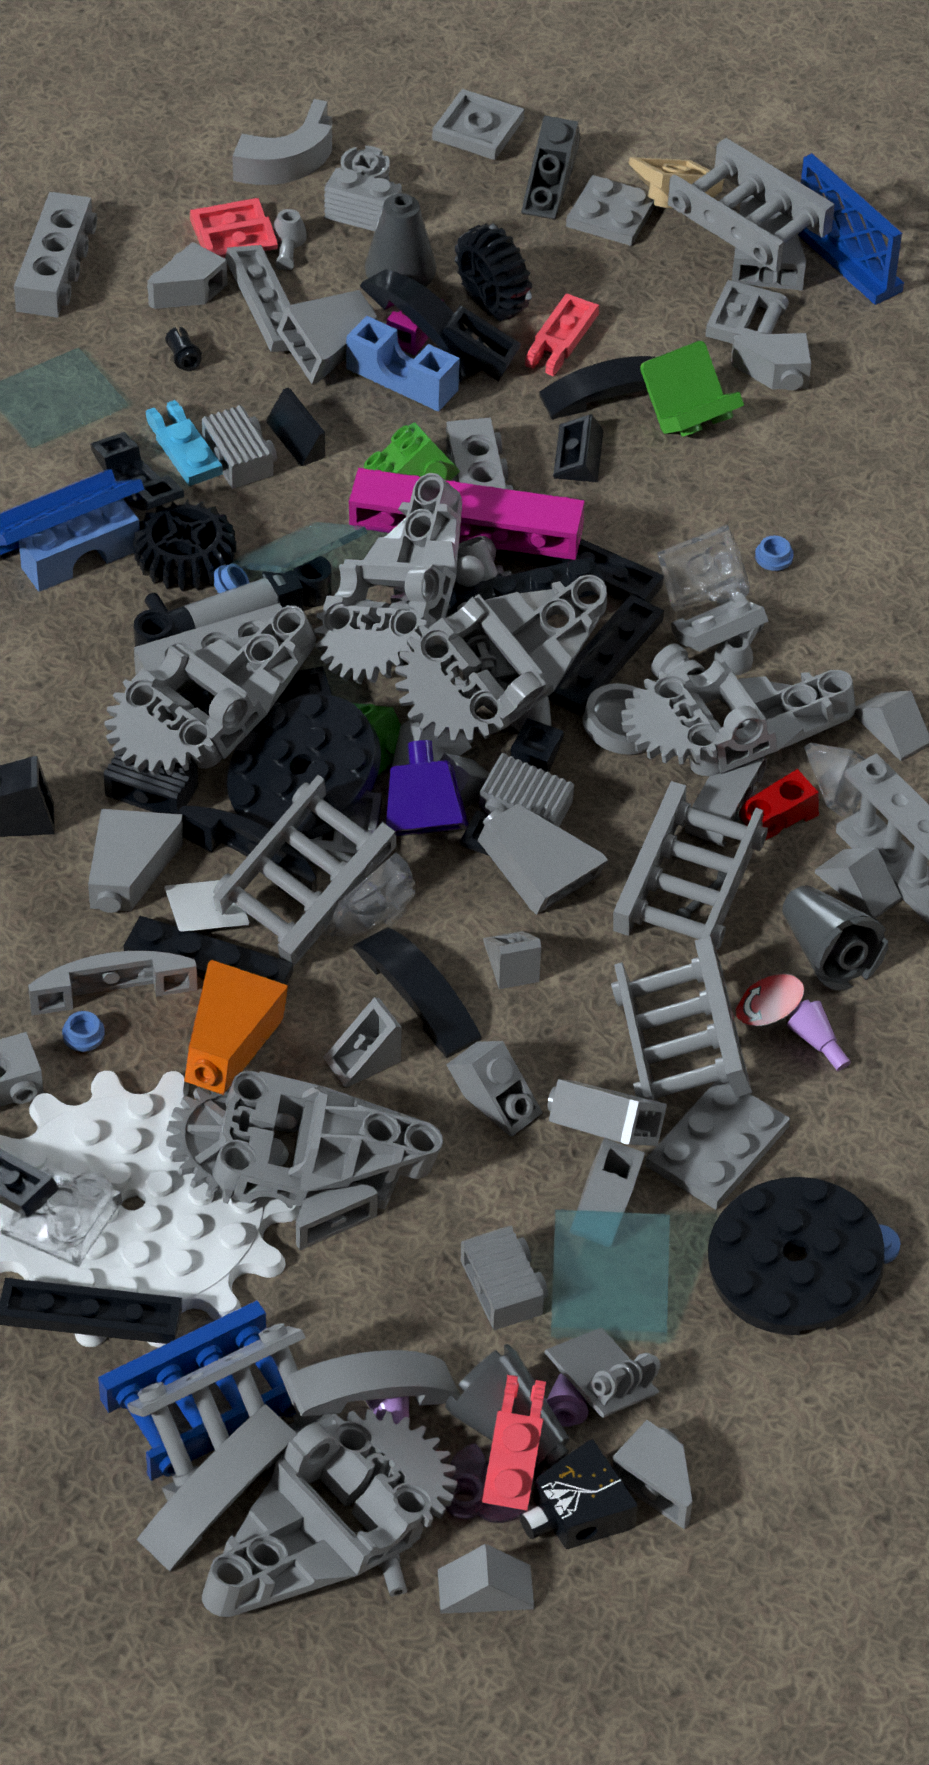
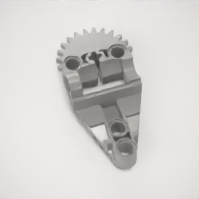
[314,473,462,684]
[395,575,607,743]
[105,606,317,776]
[621,660,856,776]
[166,1071,443,1208]
[202,1409,457,1617]

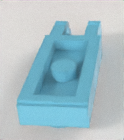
[146,400,223,486]

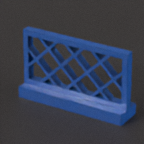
[798,154,904,305]
[0,469,145,555]

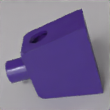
[386,740,469,836]

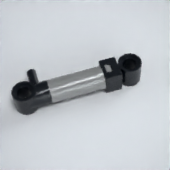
[133,554,332,647]

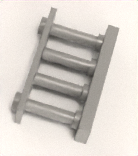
[668,138,835,272]
[836,753,929,925]
[213,775,396,966]
[613,781,768,950]
[611,936,752,1102]
[127,1323,338,1501]

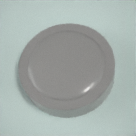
[582,683,647,755]

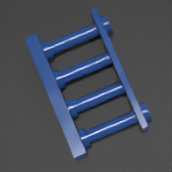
[98,1300,296,1481]

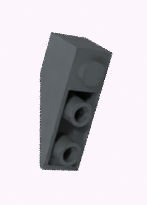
[521,115,581,220]

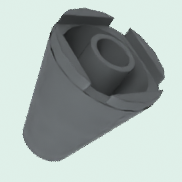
[365,193,436,287]
[782,885,888,990]
[445,1344,570,1470]

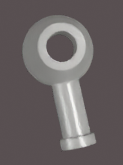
[272,209,307,270]
[714,624,764,675]

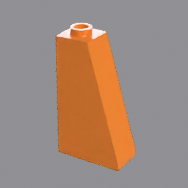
[184,960,288,1095]

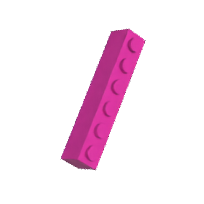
[349,468,585,560]

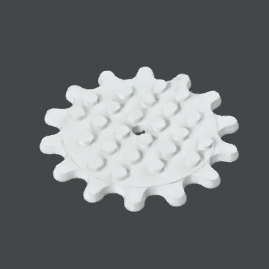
[0,1071,301,1348]

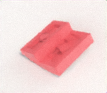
[190,198,278,258]

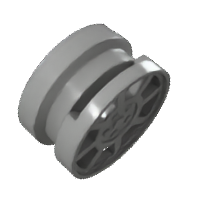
[341,145,390,182]

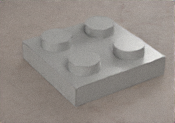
[432,89,525,160]
[566,175,656,246]

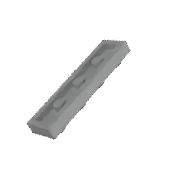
[225,245,291,352]

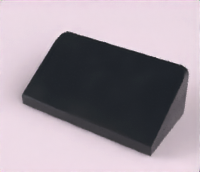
[266,387,325,466]
[553,414,604,482]

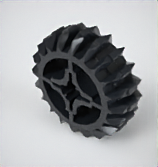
[454,223,533,321]
[133,499,237,591]

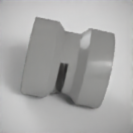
[651,643,705,679]

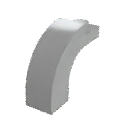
[232,99,332,185]

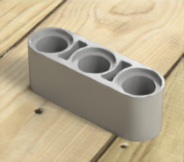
[685,757,767,847]

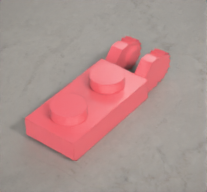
[525,293,599,377]
[482,1375,546,1511]

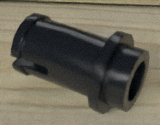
[165,327,202,371]

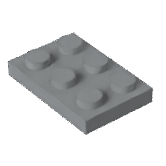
[646,1080,790,1210]

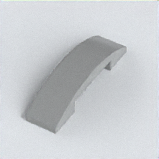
[28,951,198,1016]
[285,1350,460,1417]
[137,1404,297,1572]

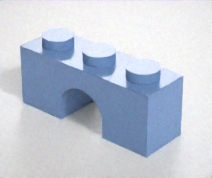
[346,316,459,412]
[19,499,140,592]

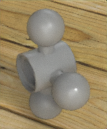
[455,536,498,587]

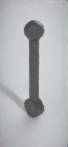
[675,871,727,919]

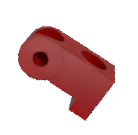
[739,769,819,840]

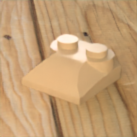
[629,157,724,208]

